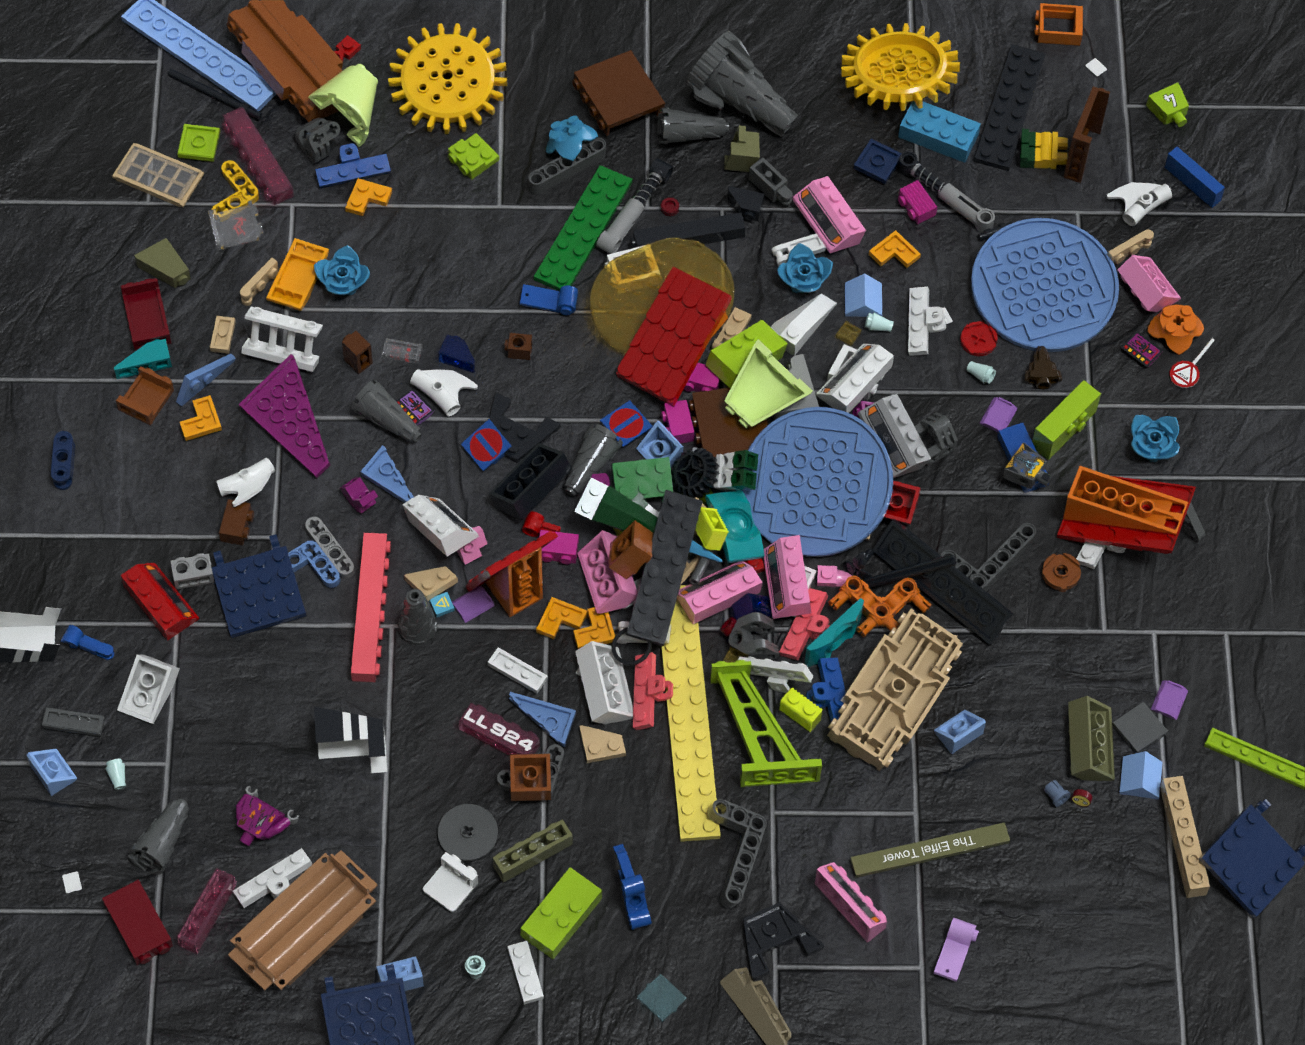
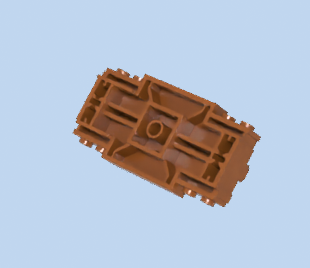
[227,0,343,122]

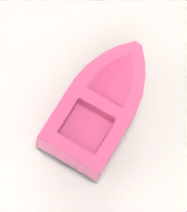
[817,565,853,587]

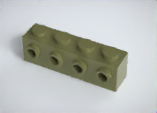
[493,819,573,883]

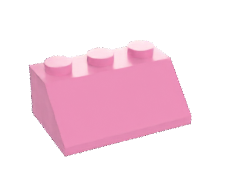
[1118,255,1181,312]

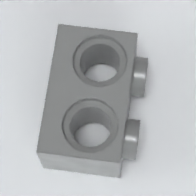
[171,554,214,590]

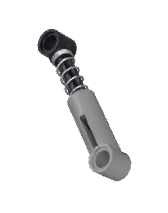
[898,151,995,233]
[596,158,674,254]

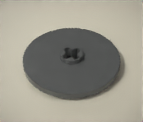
[438,804,498,861]

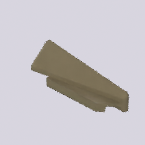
[720,967,791,1045]

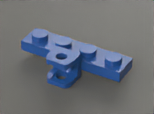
[315,143,391,188]
[806,658,846,722]

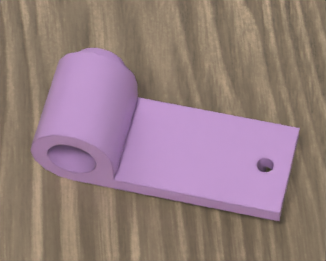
[933,917,979,982]

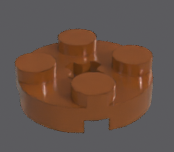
[1042,553,1081,592]

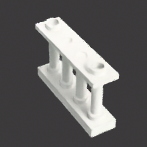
[242,307,323,372]

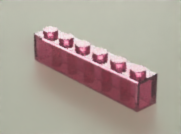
[222,107,294,206]

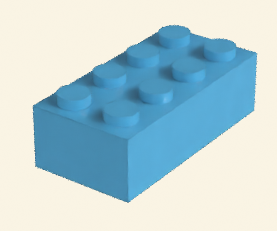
[898,101,981,163]

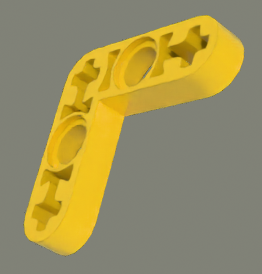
[212,160,259,222]

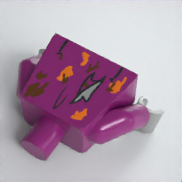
[236,786,299,846]

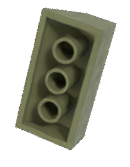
[1068,696,1115,781]

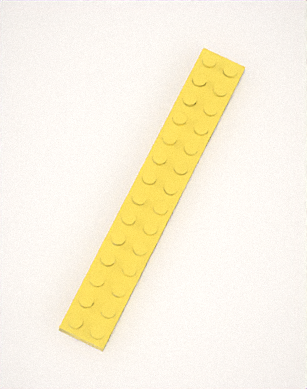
[661,585,720,842]

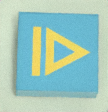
[429,592,455,618]

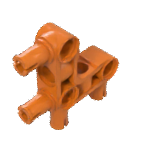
[828,576,932,637]

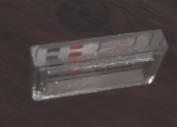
[382,338,423,364]

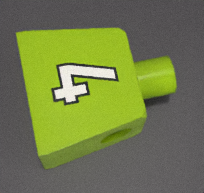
[1146,83,1189,127]

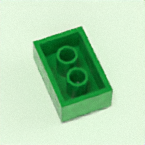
[611,457,673,500]

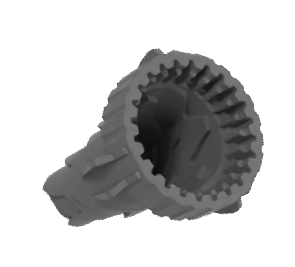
[687,31,799,137]

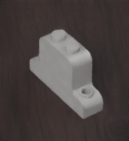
[772,354,819,420]

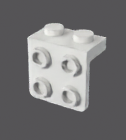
[423,852,478,912]

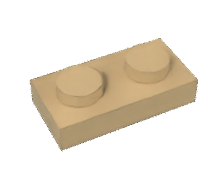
[210,316,236,354]

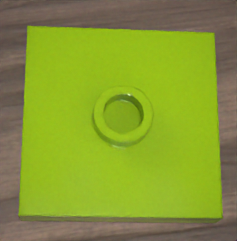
[177,124,221,162]

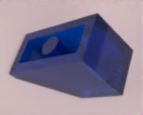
[439,334,475,373]
[732,593,773,620]

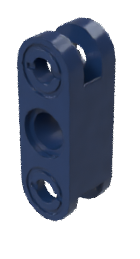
[51,431,75,490]

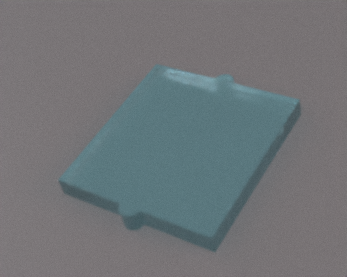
[637,974,686,1022]

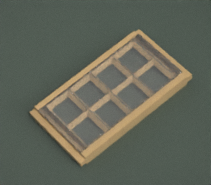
[112,143,204,207]

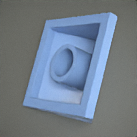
[845,274,882,317]
[636,421,683,468]
[934,710,986,754]
[27,749,77,796]
[1119,751,1162,800]
[376,956,424,991]

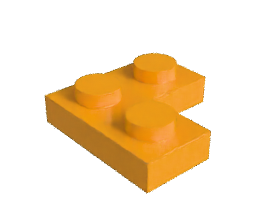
[345,178,392,216]
[868,230,921,268]
[180,395,222,441]
[536,597,587,639]
[573,607,615,649]

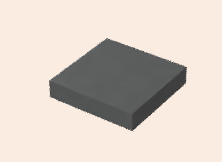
[1112,702,1168,753]

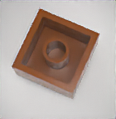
[609,521,653,579]
[510,754,551,801]

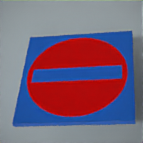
[600,400,653,447]
[461,419,512,471]

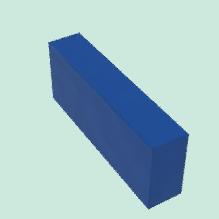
[1165,147,1225,208]
[997,423,1049,493]

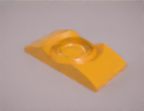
[266,238,329,311]

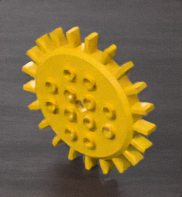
[388,23,507,134]
[841,23,960,111]

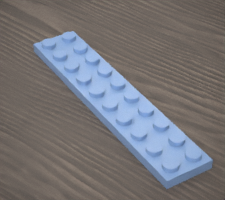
[121,0,276,112]

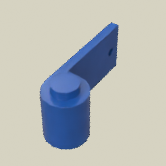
[520,284,578,315]

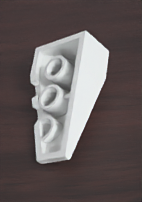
[771,293,837,356]

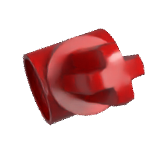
[522,511,561,537]

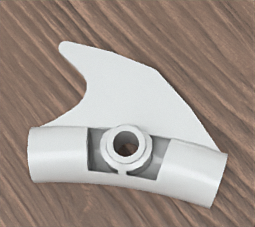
[1106,182,1172,226]
[410,369,478,416]
[217,458,275,507]

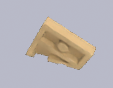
[404,566,458,601]
[579,725,626,763]

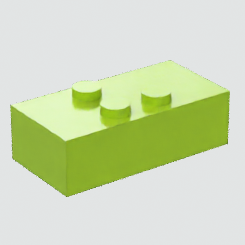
[705,320,788,389]
[1032,380,1101,460]
[521,868,602,959]

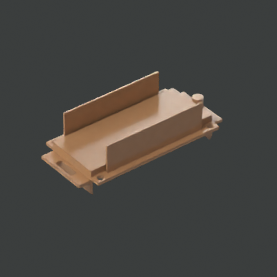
[228,850,378,991]

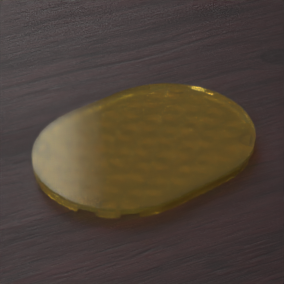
[590,238,735,354]

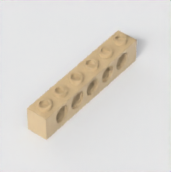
[1160,776,1210,898]

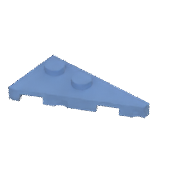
[176,354,236,406]
[360,445,414,503]
[509,692,576,747]

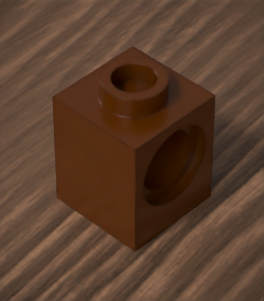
[505,333,532,360]

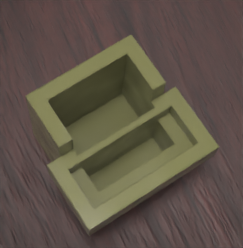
[724,125,760,172]

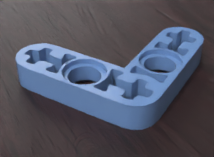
[288,541,341,588]

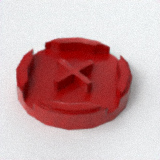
[960,321,998,357]

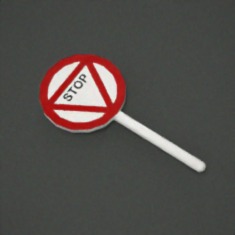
[1170,338,1214,388]

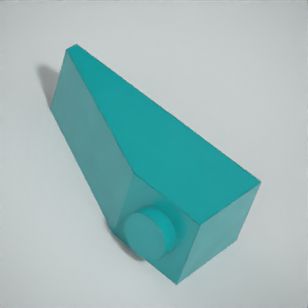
[114,339,172,379]

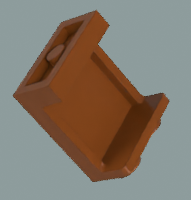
[116,366,174,425]

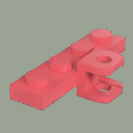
[779,588,830,660]
[633,652,673,730]

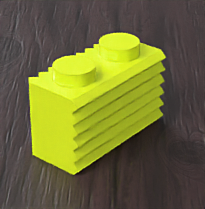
[695,507,729,551]
[779,688,822,732]

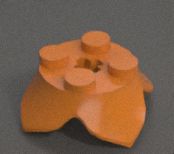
[1147,305,1204,355]

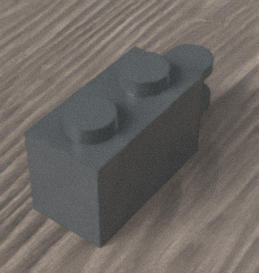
[749,158,793,205]

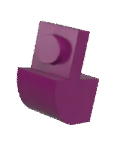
[340,477,378,513]

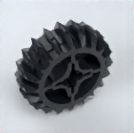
[671,447,720,498]

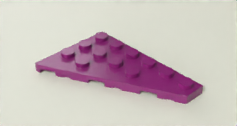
[238,354,330,478]

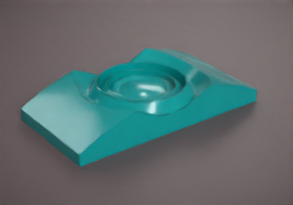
[705,490,765,563]
[804,598,864,667]

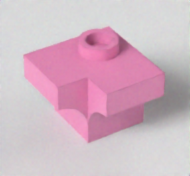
[457,526,487,565]

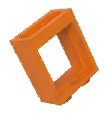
[1035,3,1083,46]

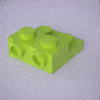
[448,133,500,180]

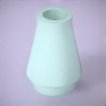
[865,312,893,332]
[967,361,996,384]
[105,759,126,790]
[465,955,485,979]

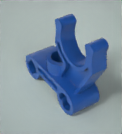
[613,844,652,930]

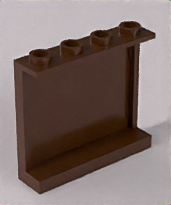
[572,50,665,136]
[1064,86,1110,183]
[689,388,768,457]

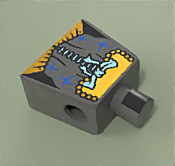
[1003,442,1052,489]

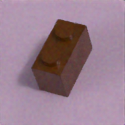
[342,331,373,374]
[219,499,254,546]

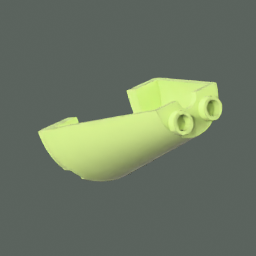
[308,64,378,147]
[724,339,813,428]

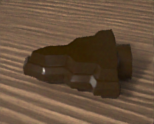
[1025,346,1062,390]

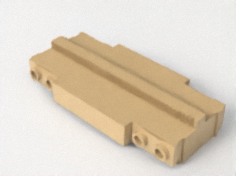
[827,609,963,771]

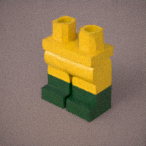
[1020,129,1068,169]

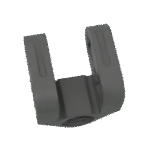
[295,118,340,164]
[914,412,958,465]
[729,612,779,660]

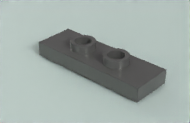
[42,707,105,737]

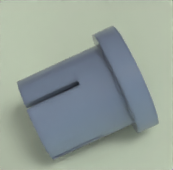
[1044,780,1071,807]

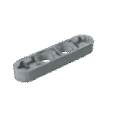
[305,517,354,579]

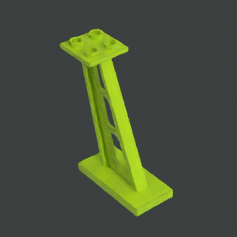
[710,660,822,787]

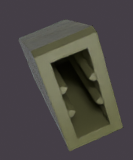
[134,238,191,288]

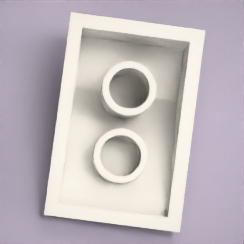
[117,655,180,724]

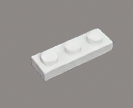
[487,647,548,694]
[507,941,544,1004]

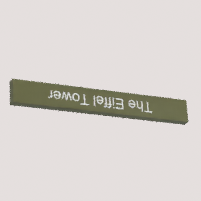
[850,822,1010,878]

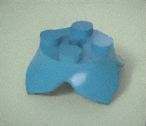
[546,116,598,161]
[777,243,833,293]
[314,245,370,295]
[1131,415,1180,462]

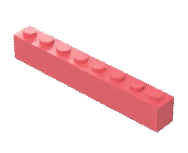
[351,533,391,682]

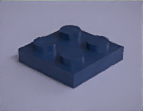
[853,139,902,184]

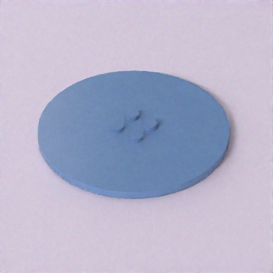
[971,218,1119,352]
[742,407,893,557]

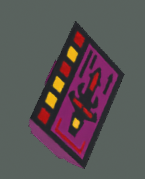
[1121,331,1163,367]

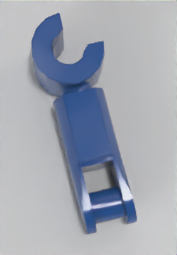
[60,625,114,660]

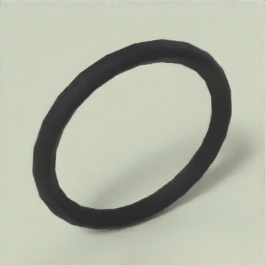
[612,627,652,665]

